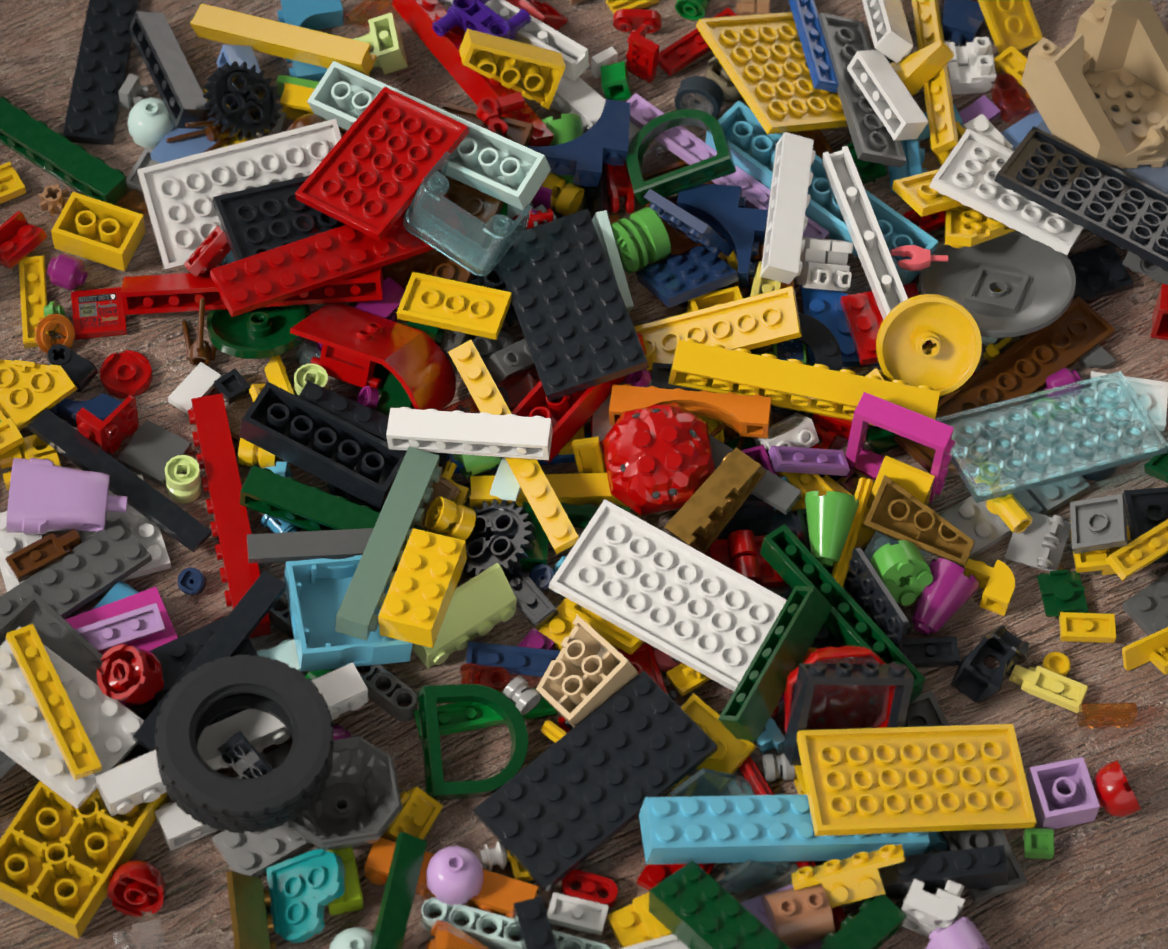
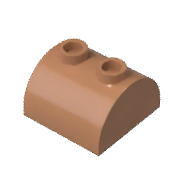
[762,884,834,949]

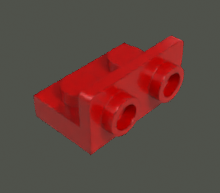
[625,24,660,84]
[0,211,47,269]
[184,225,231,277]

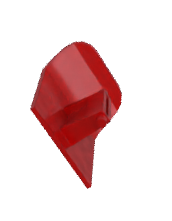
[290,303,456,411]

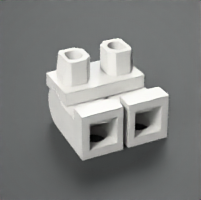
[944,37,996,95]
[795,237,854,291]
[901,879,965,937]

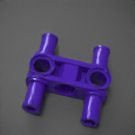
[432,0,531,40]

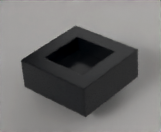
[214,368,250,405]

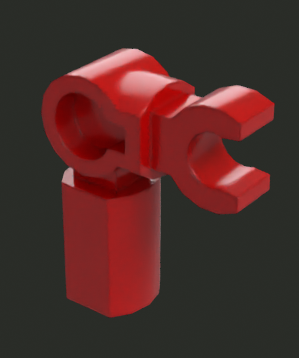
[476,92,525,136]

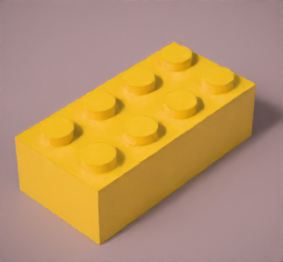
[378,528,467,648]

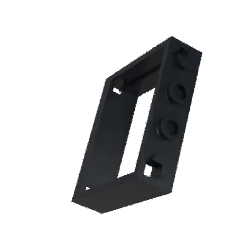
[783,661,914,765]

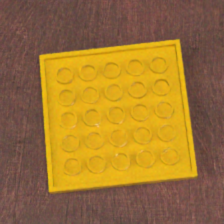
[696,12,848,134]

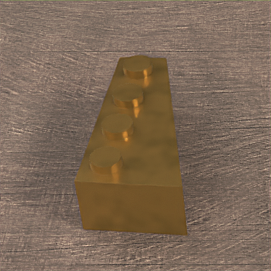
[664,448,767,554]
[864,475,975,567]

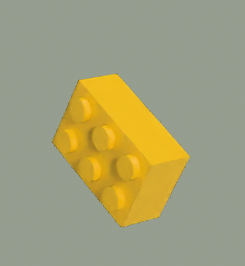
[51,192,146,272]

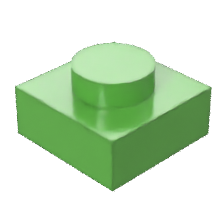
[1024,828,1054,859]

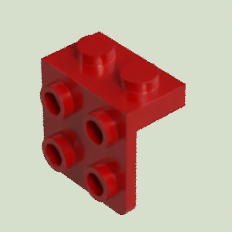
[76,395,139,454]

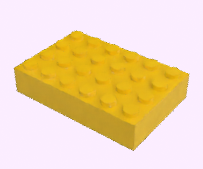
[0,763,168,939]

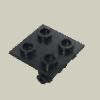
[217,731,273,779]

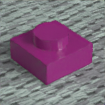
[518,628,555,650]

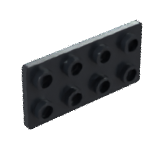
[845,547,912,651]

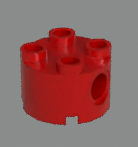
[96,644,164,705]

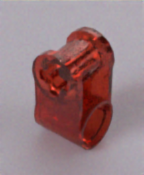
[991,73,1031,122]
[459,663,510,693]

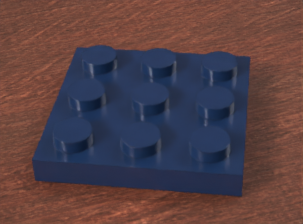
[644,189,734,257]
[636,246,739,308]

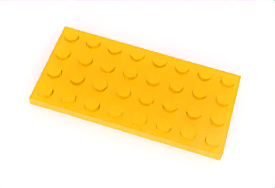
[797,724,1036,836]

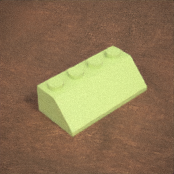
[412,563,516,669]

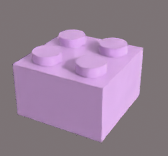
[1026,757,1100,829]

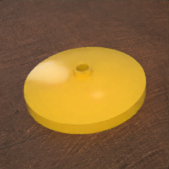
[876,294,982,396]

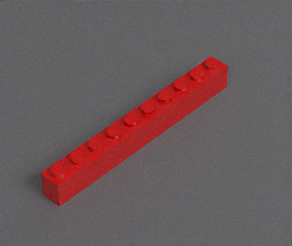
[391,0,554,147]
[120,267,384,315]
[188,393,271,638]

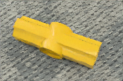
[966,461,1033,534]

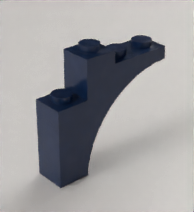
[527,99,631,187]
[677,184,768,287]

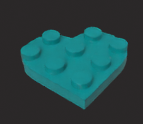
[266,849,345,943]

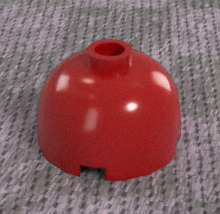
[1093,760,1141,817]
[107,860,166,917]

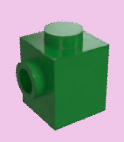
[601,61,632,101]

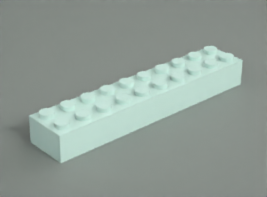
[307,61,551,211]

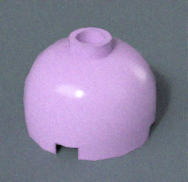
[427,846,483,905]

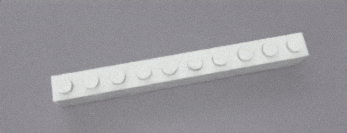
[95,663,368,816]

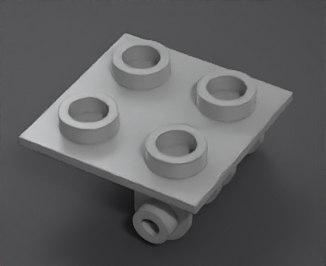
[1005,510,1071,572]

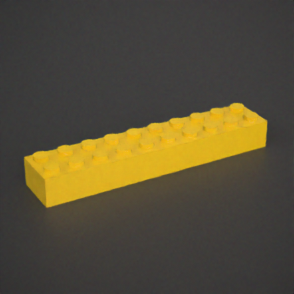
[668,338,940,426]

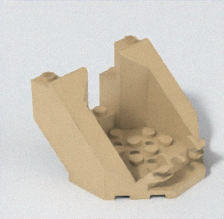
[1021,0,1168,169]

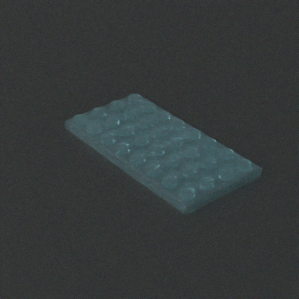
[935,371,1168,503]

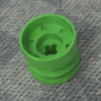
[610,207,671,273]

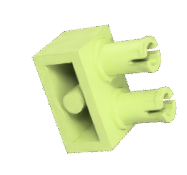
[352,12,408,74]

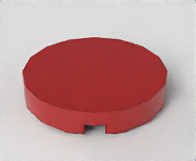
[100,350,152,399]

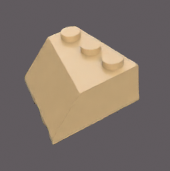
[536,615,639,727]

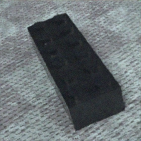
[239,382,406,509]

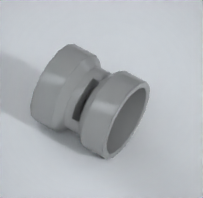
[502,676,541,715]
[763,753,795,782]

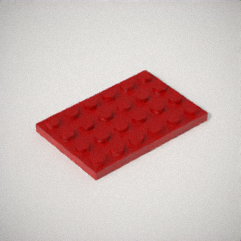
[295,87,469,241]

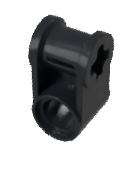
[47,344,98,392]

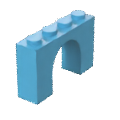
[277,0,344,82]

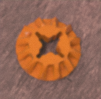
[34,314,75,354]

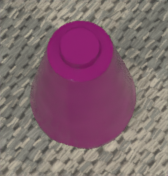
[912,558,979,635]

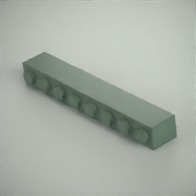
[335,446,442,641]

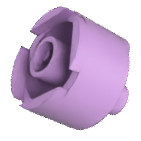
[926,916,991,949]

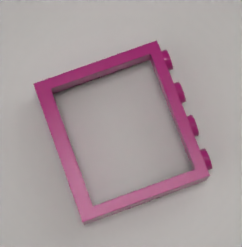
[846,392,956,503]

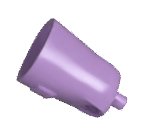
[6,458,127,535]

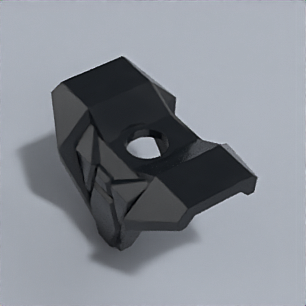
[950,625,1029,704]

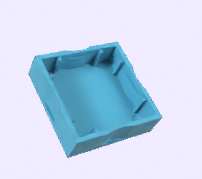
[284,555,413,672]

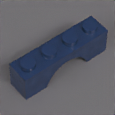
[49,393,122,428]

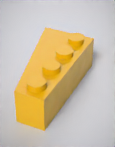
[459,29,566,110]

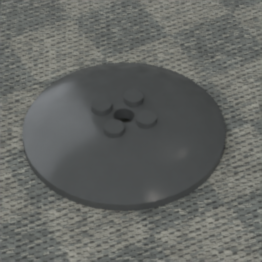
[920,230,1076,338]

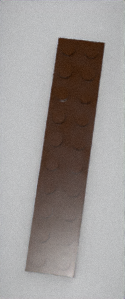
[894,297,1115,473]

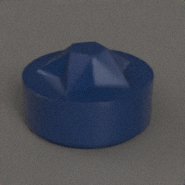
[529,564,556,592]
[177,567,206,596]

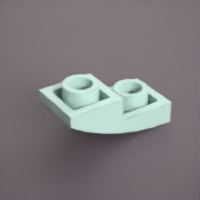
[490,457,521,501]

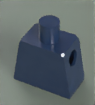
[941,0,987,46]

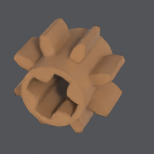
[38,183,70,217]

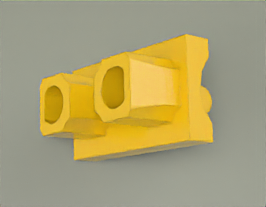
[666,663,711,696]

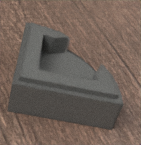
[1079,344,1116,369]

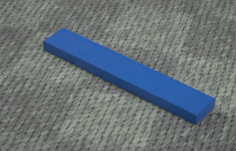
[789,0,839,93]

